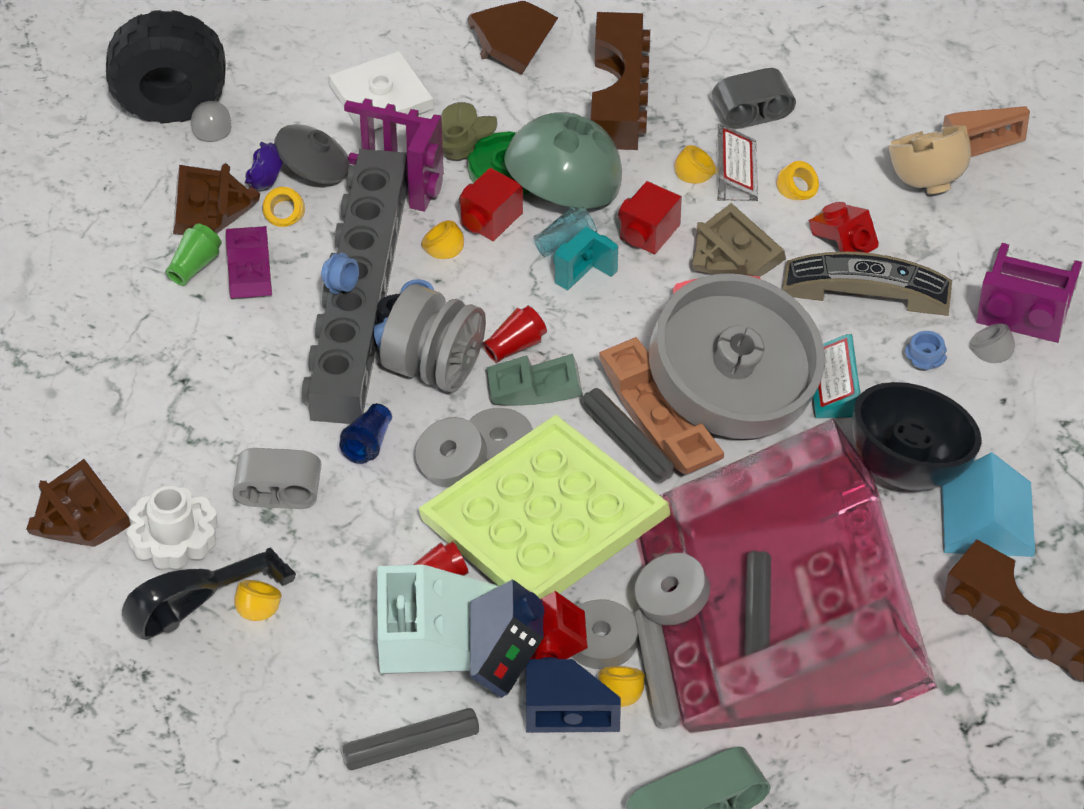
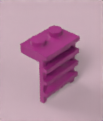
[344,98,444,212]
[976,243,1083,343]

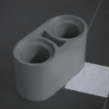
[712,68,796,129]

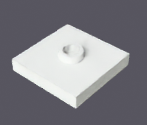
[329,51,434,131]

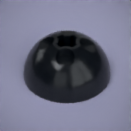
[852,382,982,490]

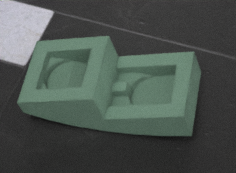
[487,353,583,405]

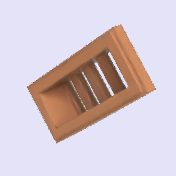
[943,106,1030,157]

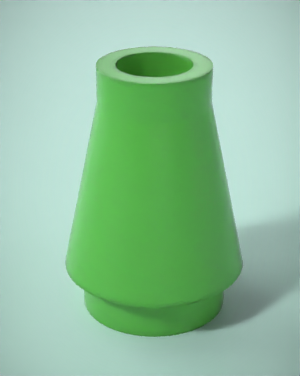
[165,224,222,286]

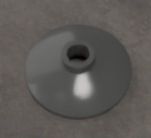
[274,124,350,184]

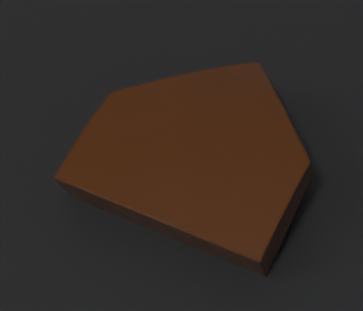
[467,1,558,75]
[173,163,261,235]
[26,459,130,547]

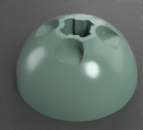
[504,112,622,208]

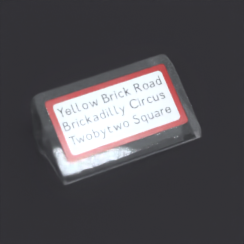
[716,124,758,201]

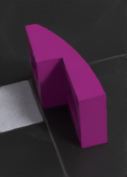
[226,226,272,299]

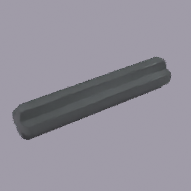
[582,388,674,483]
[744,550,771,669]
[342,708,479,770]

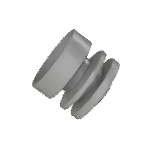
[380,284,486,392]

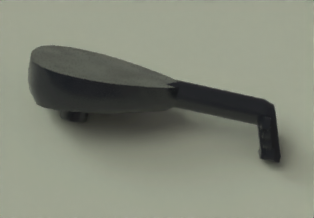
[121,547,296,640]

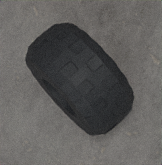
[106,10,226,124]

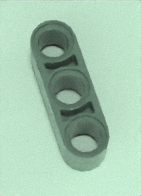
[625,747,771,809]

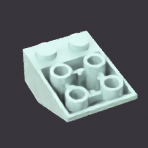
[377,565,499,674]

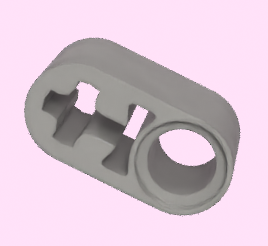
[233,448,322,509]

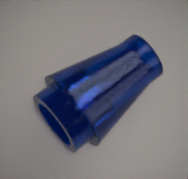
[339,403,392,464]

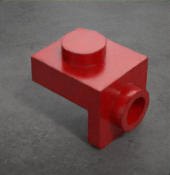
[808,202,879,253]

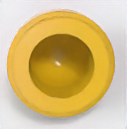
[674,145,716,184]
[776,161,819,200]
[263,186,305,227]
[421,220,464,259]
[234,580,282,621]
[598,666,645,707]

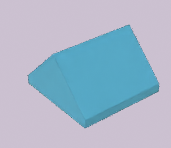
[942,452,1035,557]

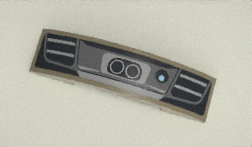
[783,252,952,316]

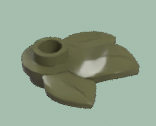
[441,102,498,160]

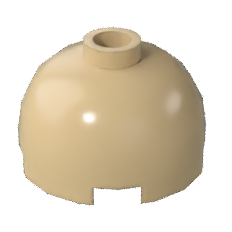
[888,125,971,194]

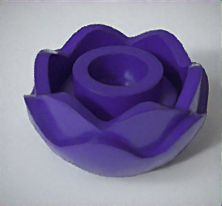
[244,142,283,190]

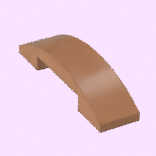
[599,337,724,474]

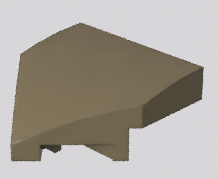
[692,203,786,277]

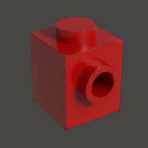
[459,168,523,242]
[618,181,682,255]
[531,591,588,659]

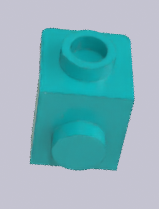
[553,226,618,291]

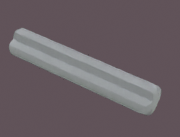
[634,608,681,729]

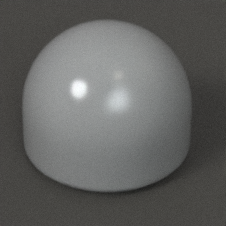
[191,101,232,142]
[970,324,1015,363]

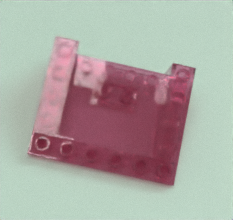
[639,418,937,733]

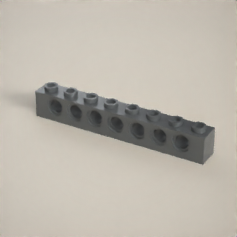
[302,149,408,425]

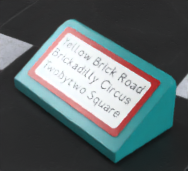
[813,334,861,418]

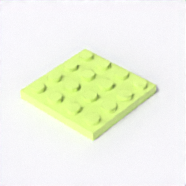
[419,415,671,599]

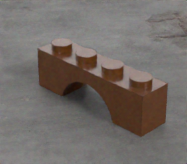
[591,12,651,150]
[943,539,1084,682]

